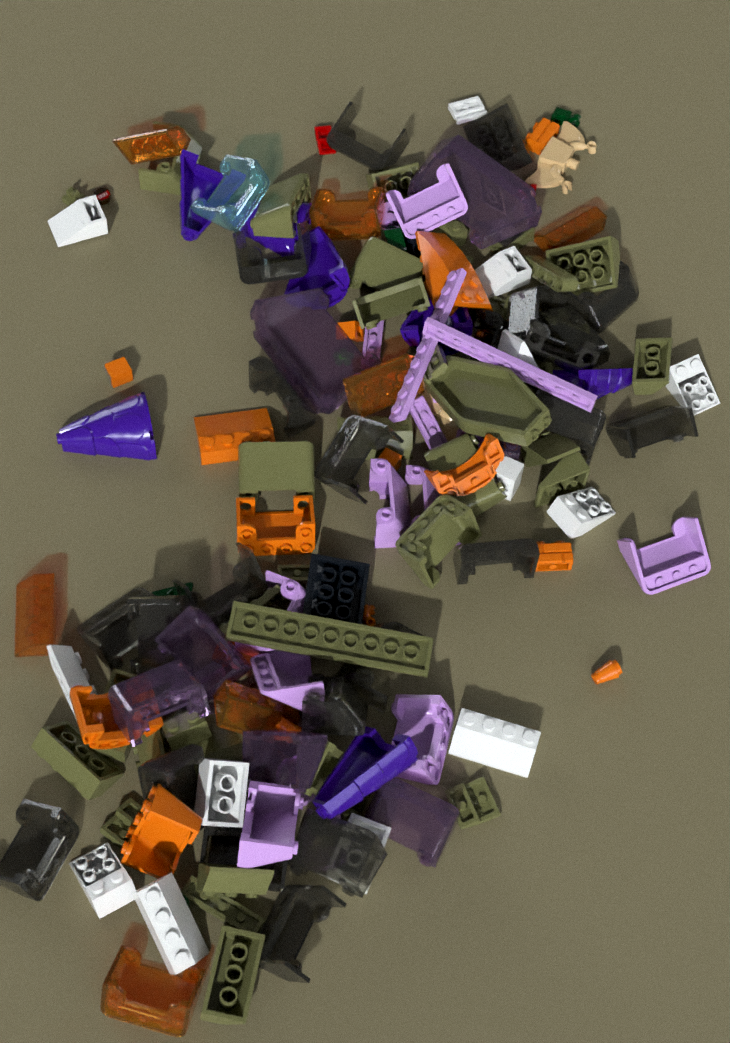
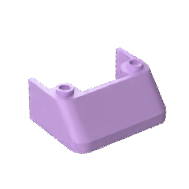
[235,570,306,657]

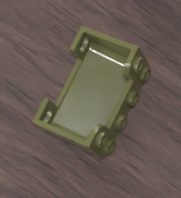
[238,440,315,501]

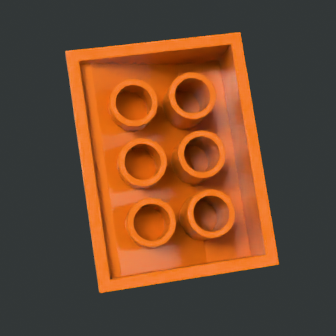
[194,408,276,465]

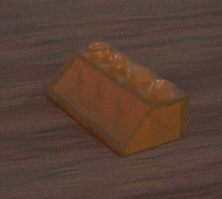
[112,128,191,165]
[534,206,607,253]
[343,353,425,418]
[15,573,57,657]
[213,680,300,749]

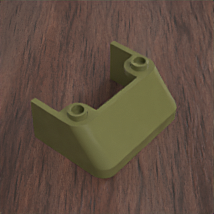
[138,121,202,195]
[352,276,431,330]

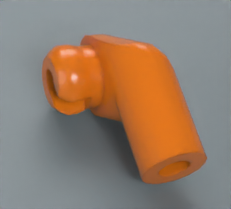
[362,604,376,626]

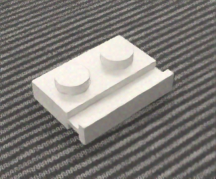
[448,96,488,125]

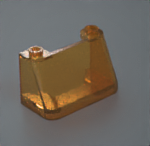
[309,187,385,240]
[100,945,206,1037]

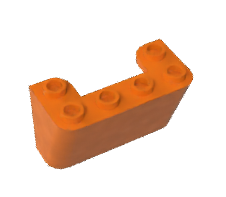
[236,495,315,556]
[120,784,203,879]

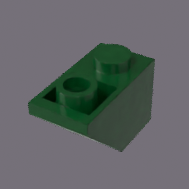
[381,225,407,251]

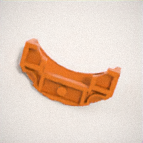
[423,433,505,497]

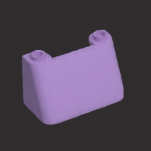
[369,458,411,548]
[391,694,454,785]
[237,780,304,869]

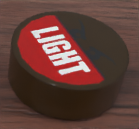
[93,188,111,205]

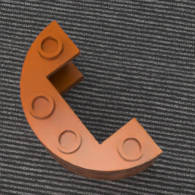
[69,679,164,749]

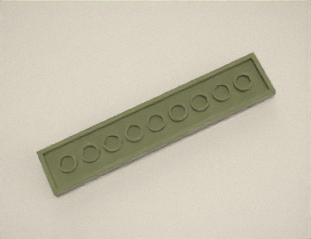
[226,601,434,678]

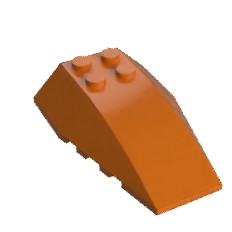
[415,231,495,319]

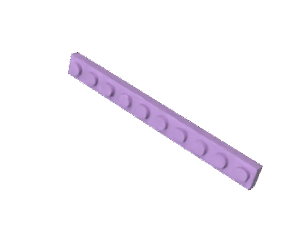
[389,268,467,423]
[422,317,598,413]

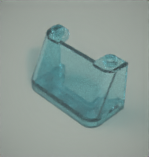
[190,155,270,232]

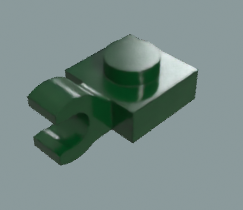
[550,107,581,128]

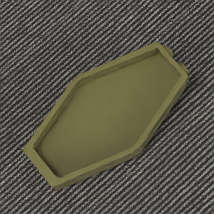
[423,355,552,447]

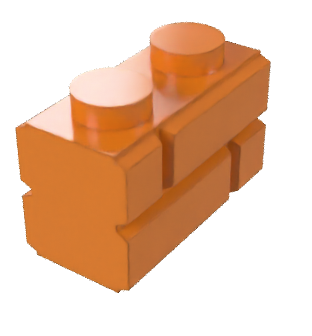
[525,118,560,155]
[530,540,573,572]

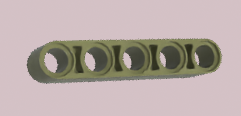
[522,255,578,292]

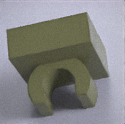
[62,186,86,206]

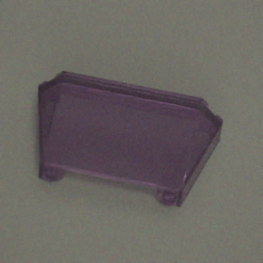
[407,135,542,249]
[250,288,381,414]

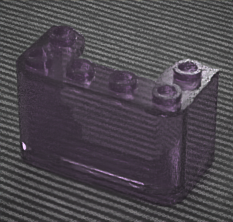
[108,660,211,747]

